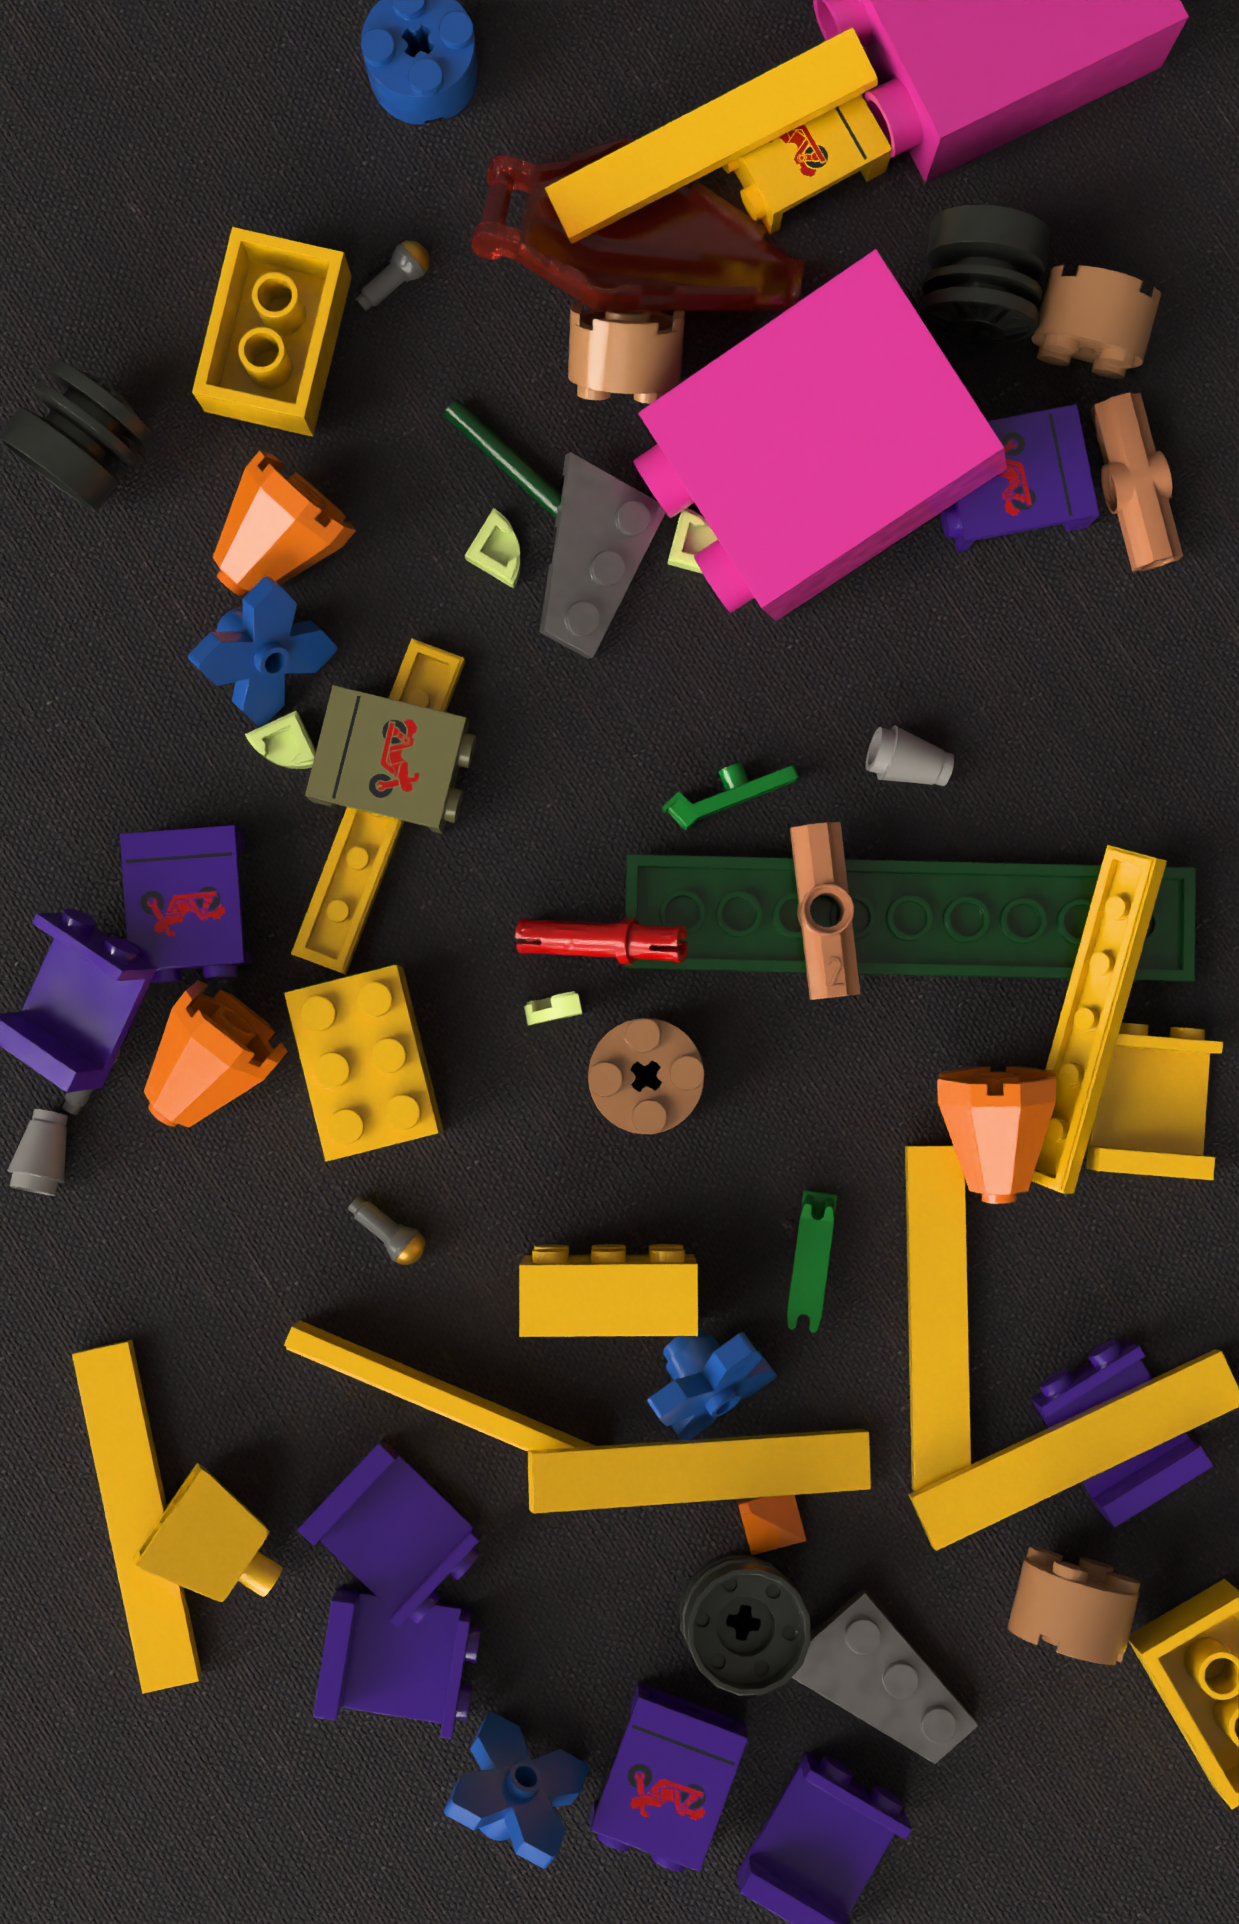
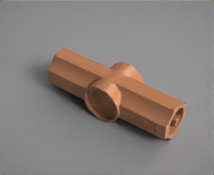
[1090,393,1183,572]
[790,822,861,1000]

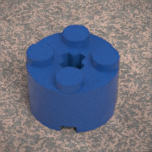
[361,0,478,124]

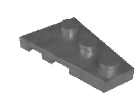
[539,452,666,659]
[792,1588,978,1764]

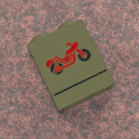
[305,685,476,834]

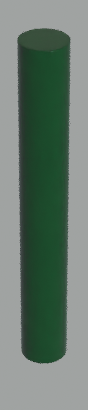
[444,399,562,518]

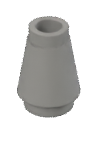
[866,725,954,786]
[7,1109,68,1196]

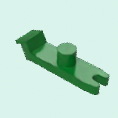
[661,762,799,831]
[787,1190,837,1333]

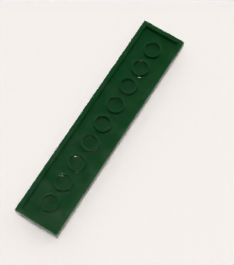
[624,854,1196,982]

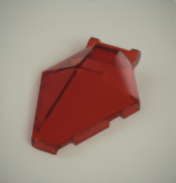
[471,136,805,311]

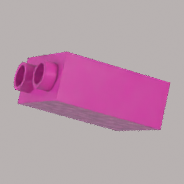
[813,0,1189,183]
[633,249,1007,621]

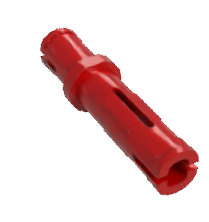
[516,918,688,965]

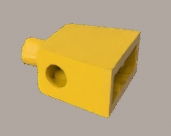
[133,1463,283,1602]

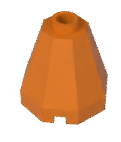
[213,450,356,597]
[144,980,288,1128]
[937,1066,1056,1204]

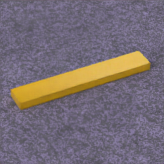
[545,27,878,244]
[291,638,465,975]
[1031,845,1167,1194]
[905,1145,971,1491]
[284,1320,595,1452]
[72,1339,202,1694]
[908,1349,1239,1551]
[528,1429,871,1514]

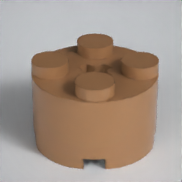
[1031,265,1161,379]
[568,297,685,404]
[588,1018,704,1134]
[1007,1546,1141,1665]

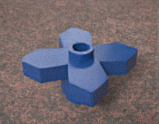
[188,576,337,727]
[647,1327,777,1440]
[444,1712,589,1869]

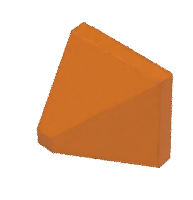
[737,1495,806,1556]

